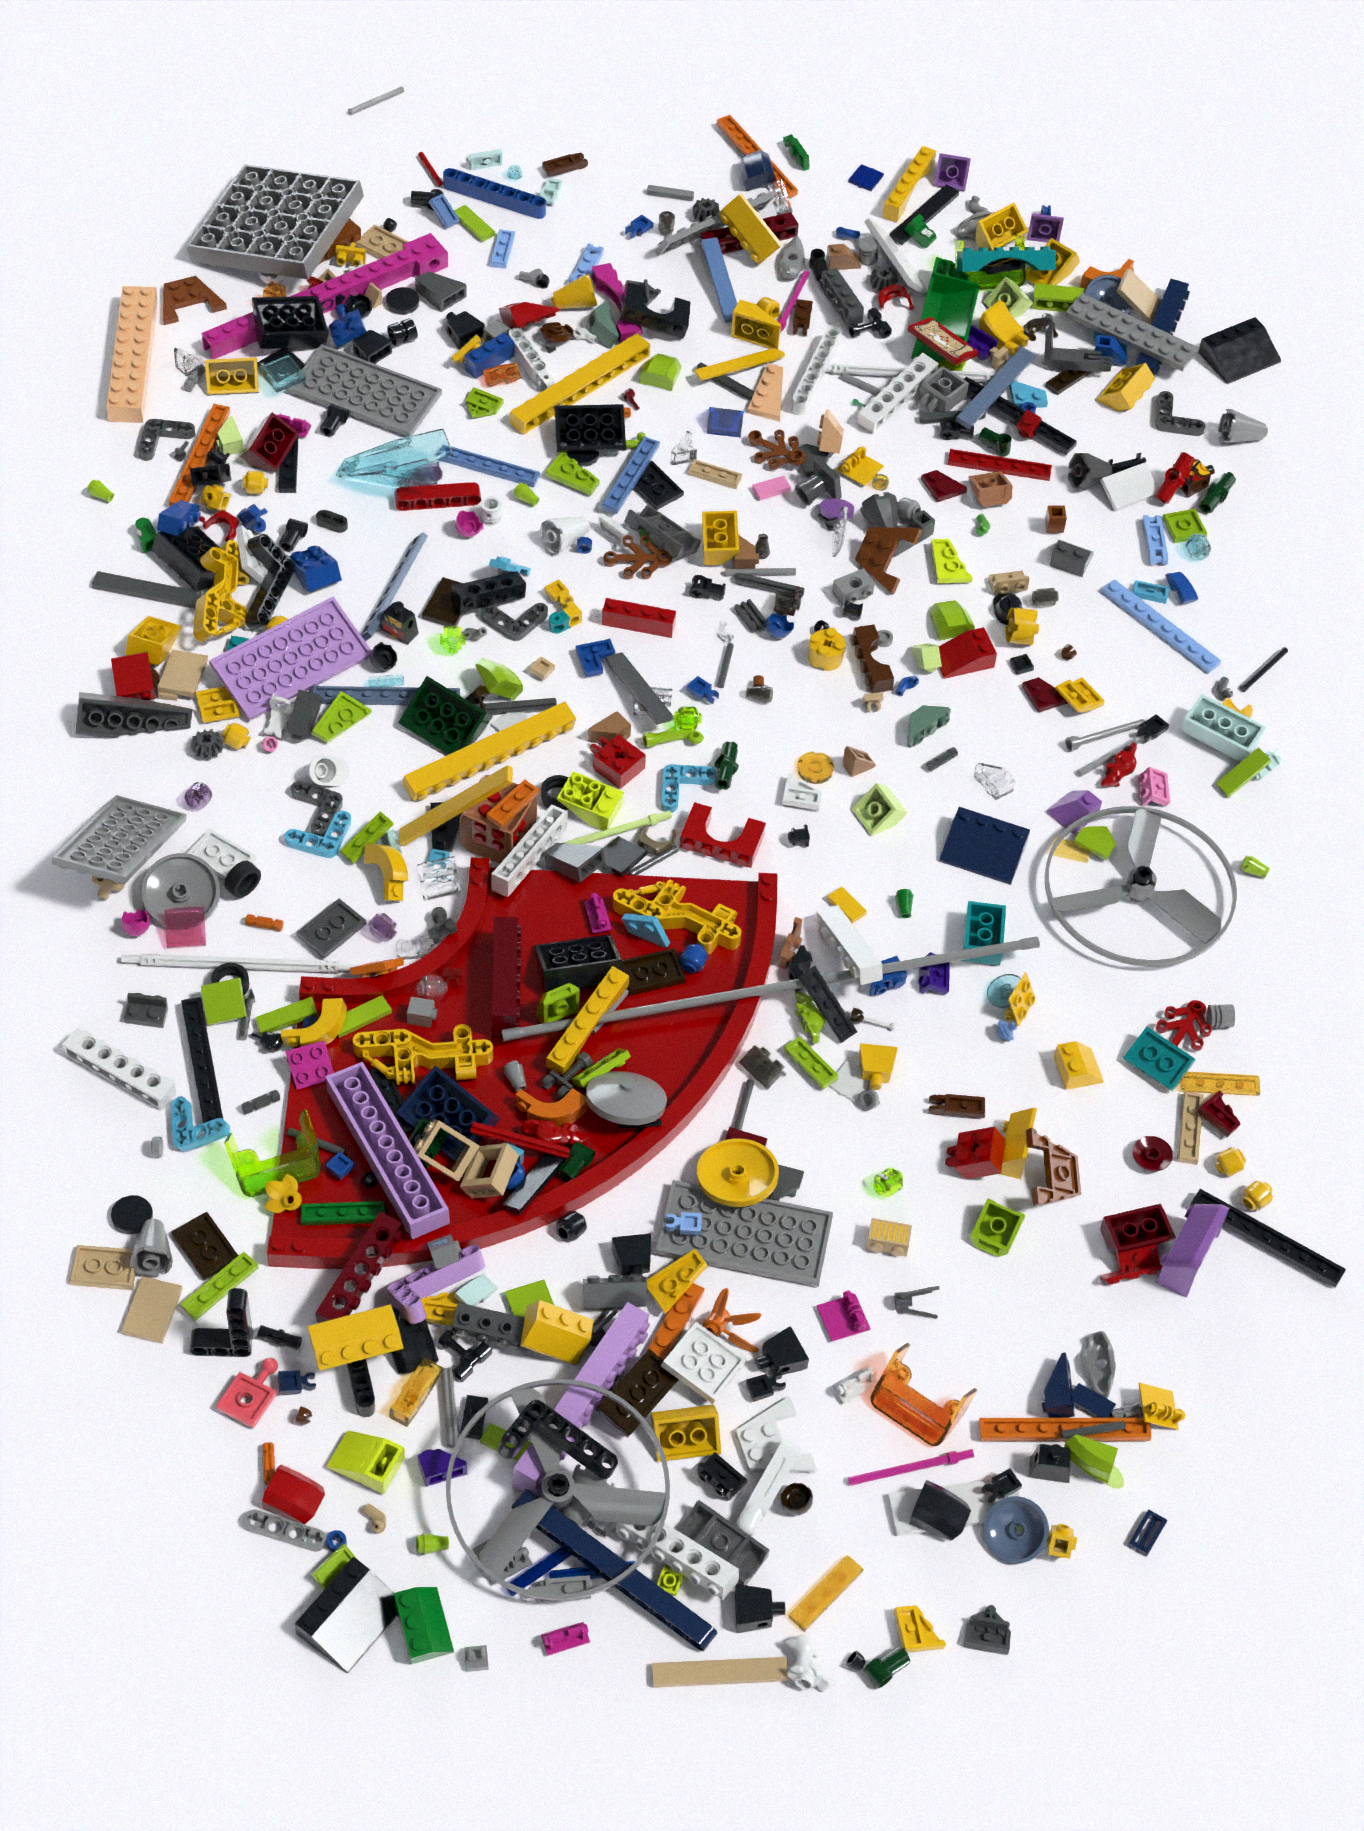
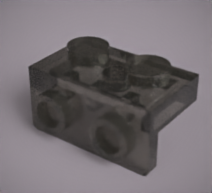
[773,586,802,616]
[739,1045,787,1089]

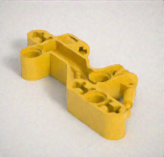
[193,540,250,642]
[613,880,741,955]
[353,1024,493,1085]

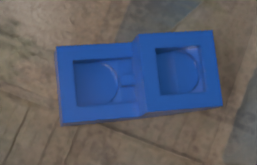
[1165,572,1199,604]

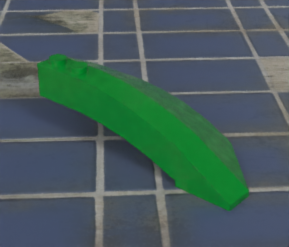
[911,257,980,361]

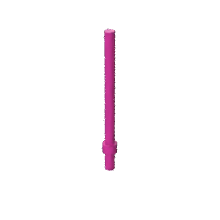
[777,270,810,333]
[848,1449,974,1486]

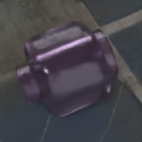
[184,782,213,810]
[368,913,397,942]

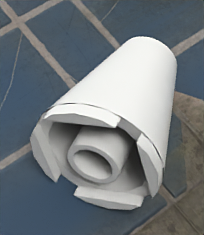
[540,516,590,554]

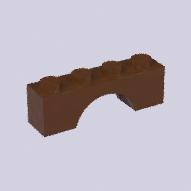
[850,624,894,693]

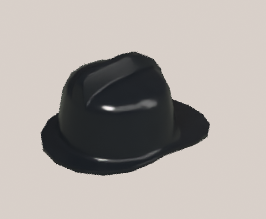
[993,593,1022,625]

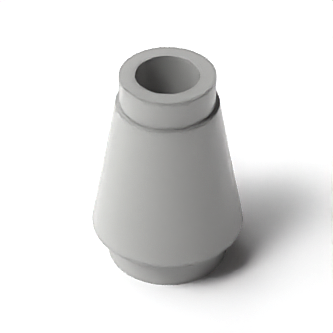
[504,1061,527,1092]

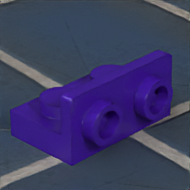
[967,325,998,361]
[918,952,950,995]

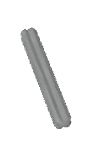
[441,1367,458,1448]

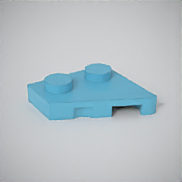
[1010,381,1048,408]
[489,556,531,575]
[622,913,670,948]

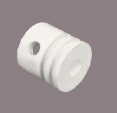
[481,496,502,526]

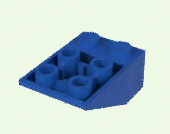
[289,545,342,592]

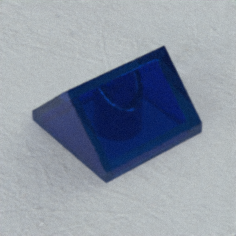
[707,407,744,438]

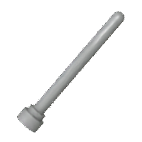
[1065,719,1146,751]

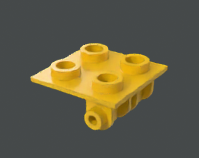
[836,446,884,486]
[1004,972,1036,1027]
[1138,1382,1186,1430]

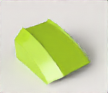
[640,353,682,391]
[929,600,975,641]
[475,658,523,700]
[537,983,580,1024]
[970,1198,1026,1257]
[1064,1434,1118,1483]

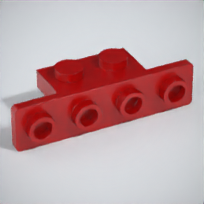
[1100,1244,1163,1284]

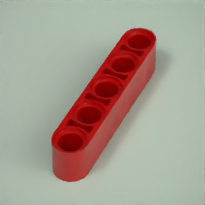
[394,482,482,511]

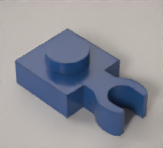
[625,214,654,238]
[686,676,719,704]

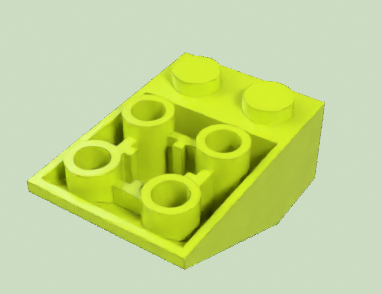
[557,771,624,830]
[326,1430,405,1494]

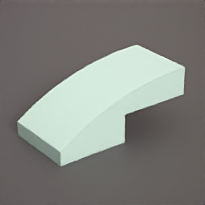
[539,177,563,205]
[454,1274,498,1306]

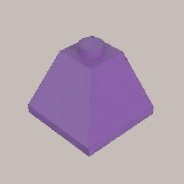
[934,153,971,191]
[1027,214,1064,243]
[1047,790,1102,835]

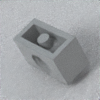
[832,568,875,606]

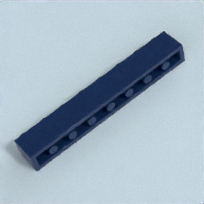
[1135,278,1191,376]

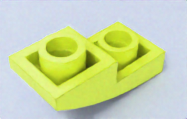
[657,1551,685,1596]

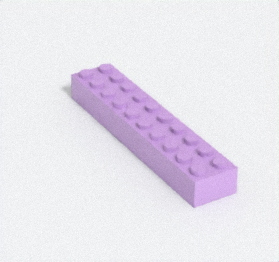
[325,1062,450,1239]
[512,1302,650,1495]

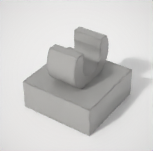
[464,1645,489,1672]

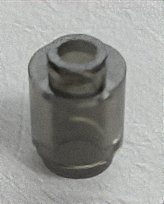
[658,211,675,236]
[1032,587,1059,607]

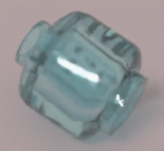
[1185,533,1211,561]

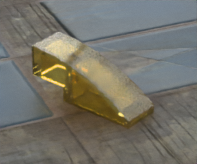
[389,1358,443,1427]

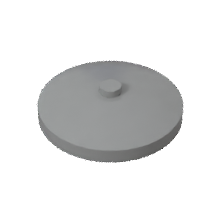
[141,853,220,930]
[586,1071,667,1125]

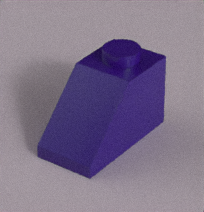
[418,1449,467,1487]

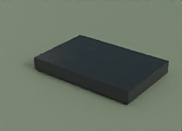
[634,461,684,510]

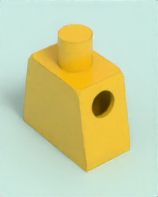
[858,1043,898,1090]

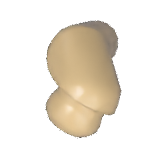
[363,1503,386,1533]

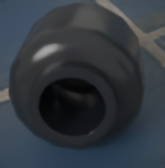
[556,1211,587,1242]

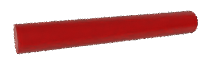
[418,152,443,187]

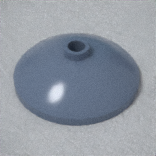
[1085,275,1132,314]
[983,1496,1049,1563]

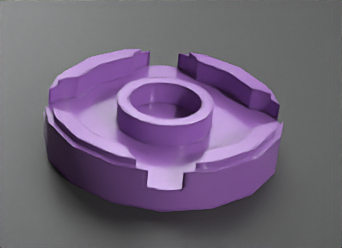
[820,498,855,520]

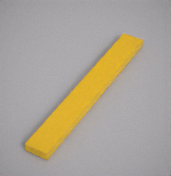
[399,765,513,847]

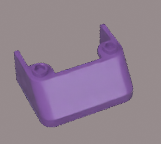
[1157,1204,1229,1298]

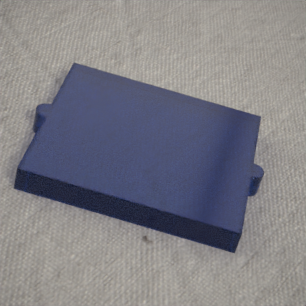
[848,164,884,192]

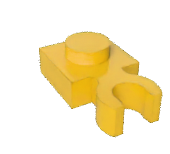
[544,579,574,609]

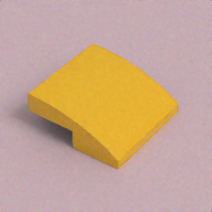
[1055,677,1105,713]
[196,686,240,724]

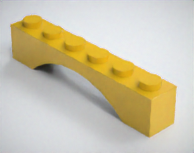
[883,146,937,223]
[547,966,629,1076]

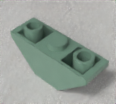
[587,301,619,348]
[908,705,951,748]

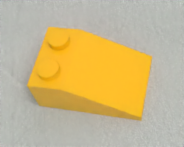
[1022,238,1080,285]
[731,299,781,349]
[125,616,182,665]

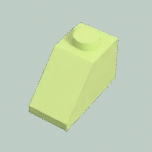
[216,416,244,455]
[910,643,942,672]

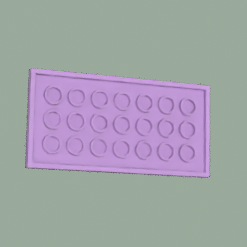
[209,596,372,721]

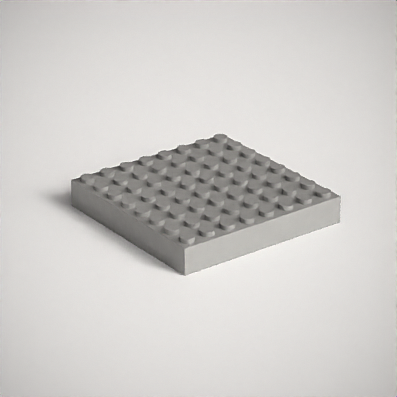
[186,164,364,279]

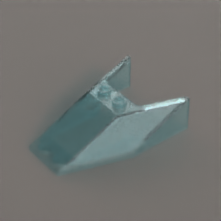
[336,428,453,488]

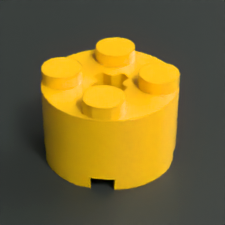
[1005,608,1039,645]
[808,628,846,671]

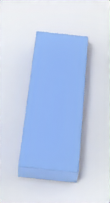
[490,229,515,269]

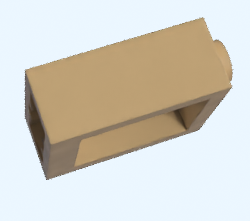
[414,1120,480,1181]
[460,1143,519,1199]

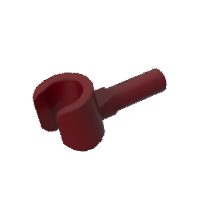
[623,388,640,411]

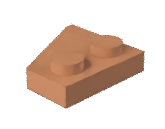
[778,917,803,970]

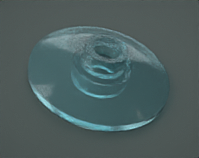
[987,974,1021,1008]

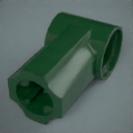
[978,427,1012,456]
[558,1142,596,1182]
[863,1646,911,1689]

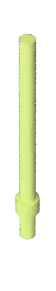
[563,811,672,845]

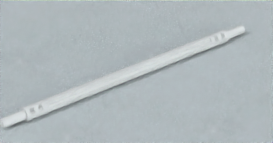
[817,363,1018,383]
[121,953,359,973]

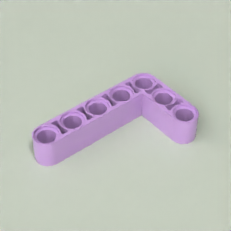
[387,1245,486,1324]

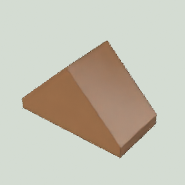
[842,746,876,777]

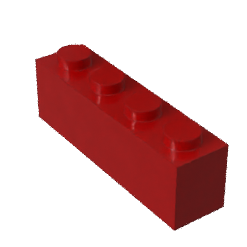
[602,598,676,638]

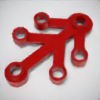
[1156,1000,1212,1051]

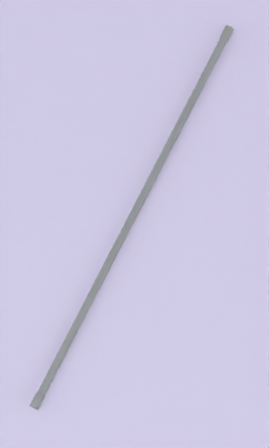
[501,936,1040,1042]

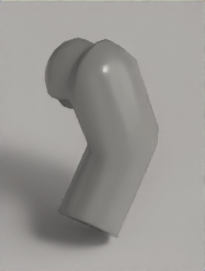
[969,195,988,213]
[519,268,544,282]
[461,627,487,640]

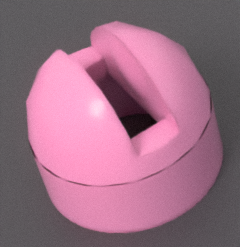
[261,737,278,752]

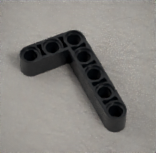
[245,534,295,630]
[189,1288,253,1357]
[346,1307,400,1417]
[498,1400,618,1479]

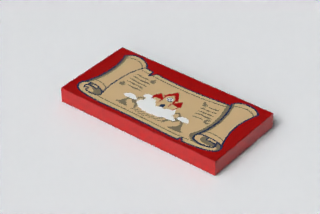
[907,317,979,365]

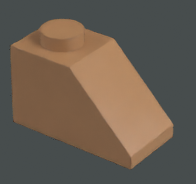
[826,244,861,270]
[733,535,759,569]
[588,711,631,743]

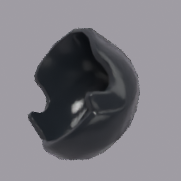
[346,293,372,318]
[370,642,398,671]

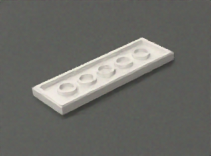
[864,218,927,297]
[888,1479,1020,1536]

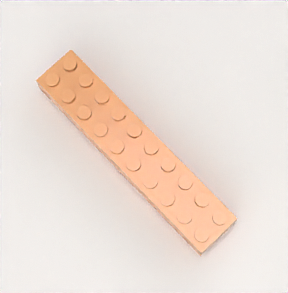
[106,286,158,423]

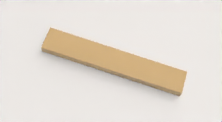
[651,1657,788,1688]

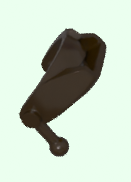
[1023,318,1058,341]
[465,685,491,709]

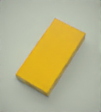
[827,886,867,924]

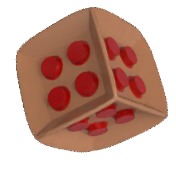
[459,775,537,864]

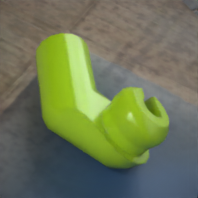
[626,432,646,449]

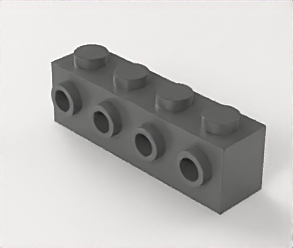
[820,268,864,327]
[451,1302,530,1352]

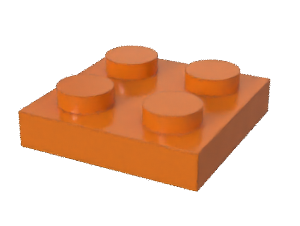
[350,957,404,978]

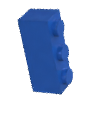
[465,332,514,379]
[157,500,201,536]

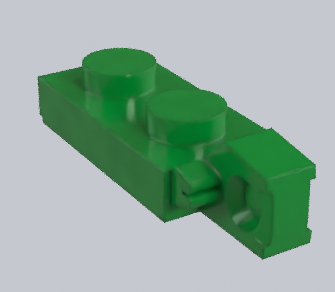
[783,134,810,171]

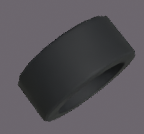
[541,775,569,810]
[224,860,261,898]
[211,962,250,996]

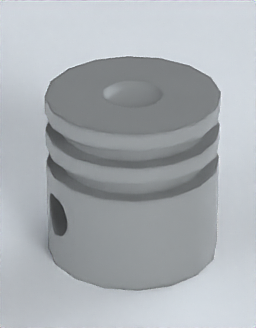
[859,237,878,265]
[1207,1004,1235,1028]

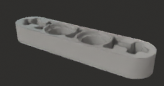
[244,1509,327,1552]

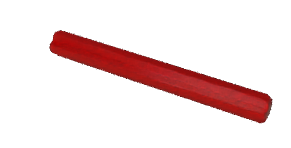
[470,1122,570,1159]

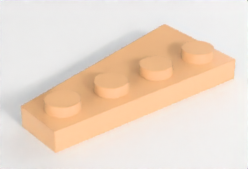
[747,363,783,422]

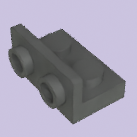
[123,993,169,1028]

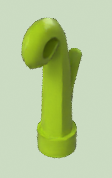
[642,726,704,748]

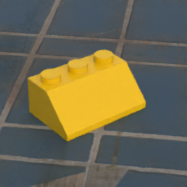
[975,202,1029,251]
[205,357,259,394]
[1096,363,1155,411]
[702,510,739,565]
[1000,1107,1037,1180]
[520,1300,594,1366]
[651,1404,722,1462]

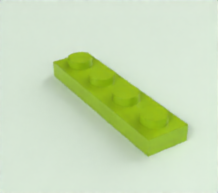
[181,1251,259,1321]

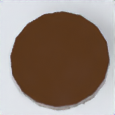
[540,322,573,342]

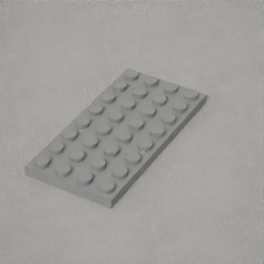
[289,344,442,438]
[52,795,187,884]
[656,1180,834,1287]

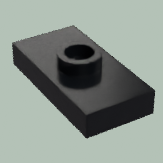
[460,1395,488,1440]

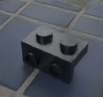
[697,1452,747,1501]

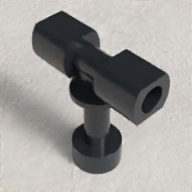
[848,308,892,338]
[438,1330,493,1382]

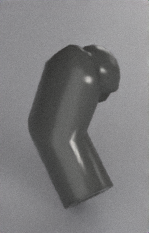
[1216,676,1233,700]

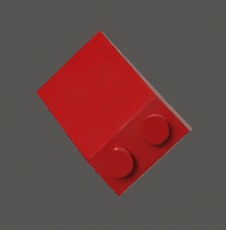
[939,627,997,679]

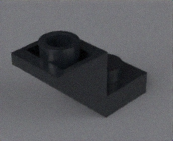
[788,945,813,992]

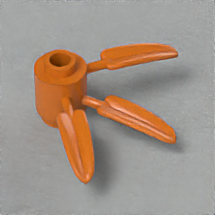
[702,1288,762,1353]

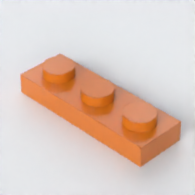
[487,779,539,828]

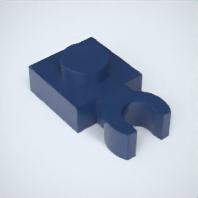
[277,1370,317,1395]

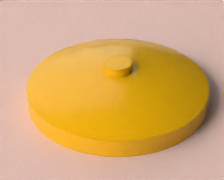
[697,1139,779,1207]

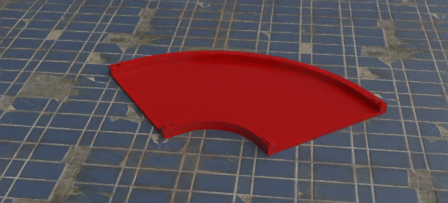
[267,857,778,1269]

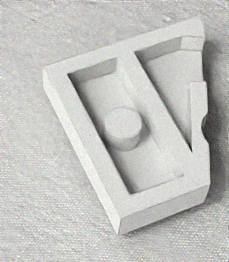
[782,772,822,810]

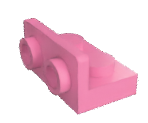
[1138,767,1171,806]

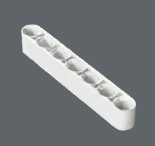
[791,326,841,416]

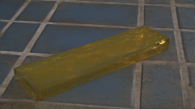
[1180,1072,1261,1096]
[788,1555,864,1632]

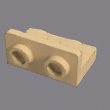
[988,570,1030,595]

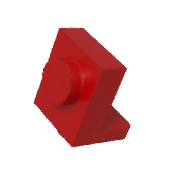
[1016,409,1042,439]

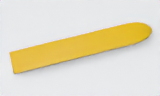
[694,349,785,381]

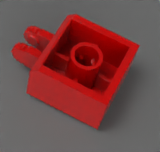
[589,734,646,789]
[945,1127,1005,1179]

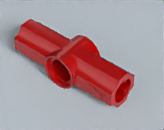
[1155,452,1195,504]

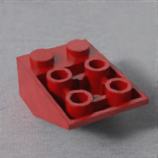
[498,302,561,329]

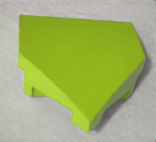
[465,387,504,418]
[1073,826,1116,861]

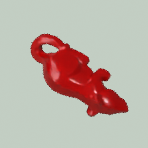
[1101,742,1137,787]
[521,1119,588,1150]

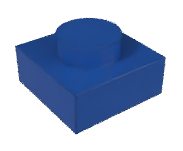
[325,1151,355,1181]

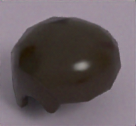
[780,1483,813,1516]

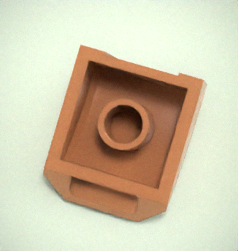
[968,471,1013,508]

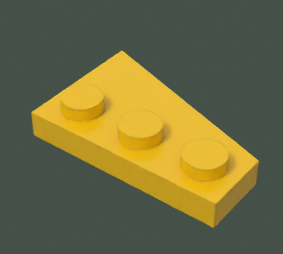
[646,1249,708,1314]

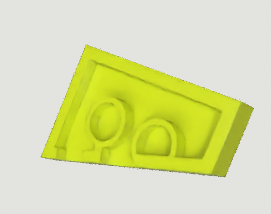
[931,539,973,583]

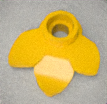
[264,1174,302,1213]

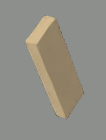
[688,459,743,490]

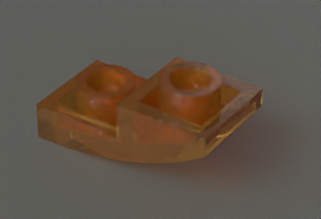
[483,363,522,387]

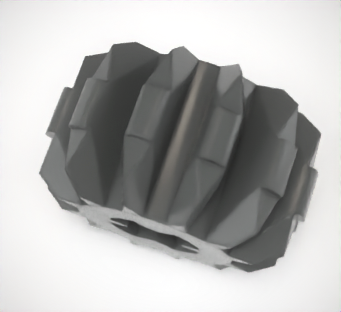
[693,197,720,222]
[870,266,898,292]
[191,729,223,760]

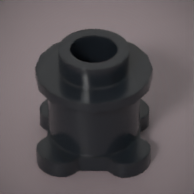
[206,447,230,465]
[788,824,810,847]

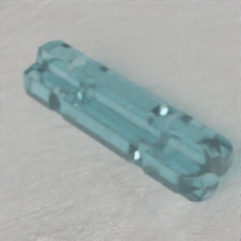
[368,674,404,687]

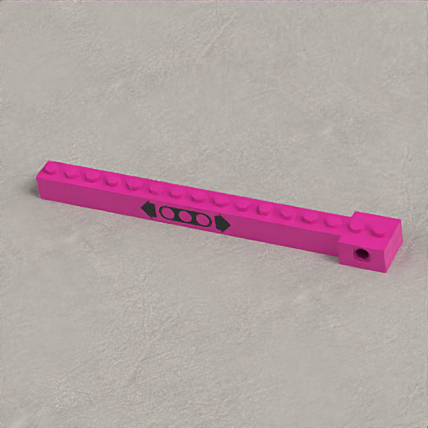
[201,233,448,359]

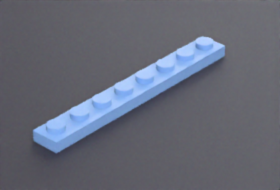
[1102,579,1221,674]

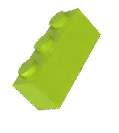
[1032,283,1084,312]

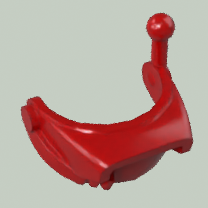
[878,285,914,310]
[199,510,239,542]

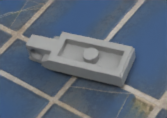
[528,1575,591,1602]

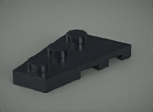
[430,802,462,852]

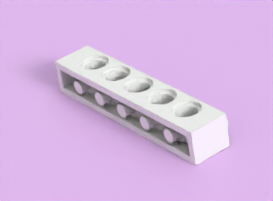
[858,353,939,434]
[491,804,568,897]
[63,1027,177,1111]
[616,1521,739,1600]

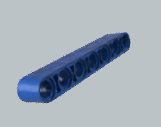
[443,168,546,219]

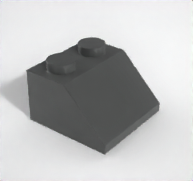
[1049,540,1095,577]

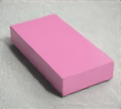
[752,475,791,501]

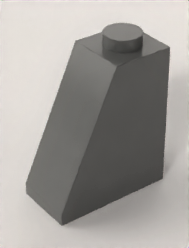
[415,271,467,312]
[287,689,323,741]
[544,842,605,883]

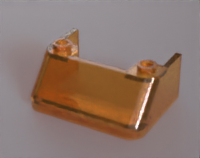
[870,1342,978,1446]

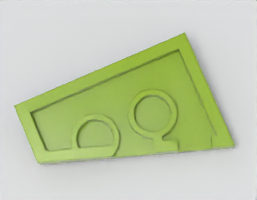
[545,452,600,496]
[311,691,372,743]

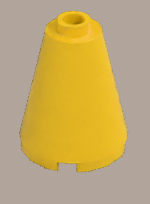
[550,274,598,309]

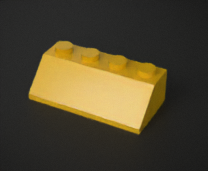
[718,193,782,265]
[307,1304,404,1371]

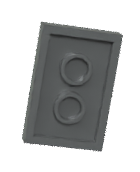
[297,898,367,959]

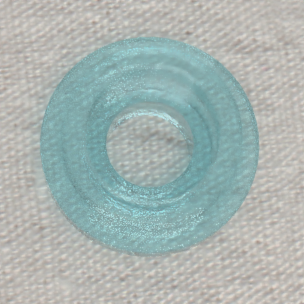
[507,165,523,180]

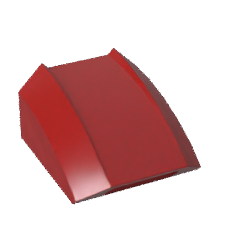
[262,1464,325,1524]

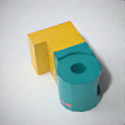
[549,600,582,634]

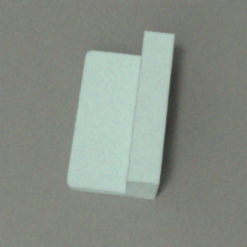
[467,149,503,170]

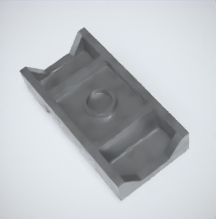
[624,505,701,558]
[675,1500,770,1585]

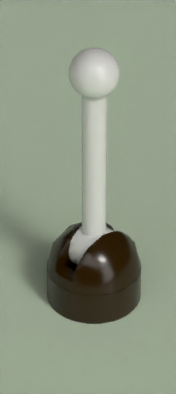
[850,1007,897,1030]

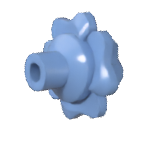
[996,1020,1017,1042]

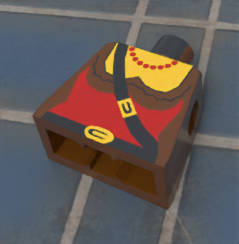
[1173,459,1215,498]

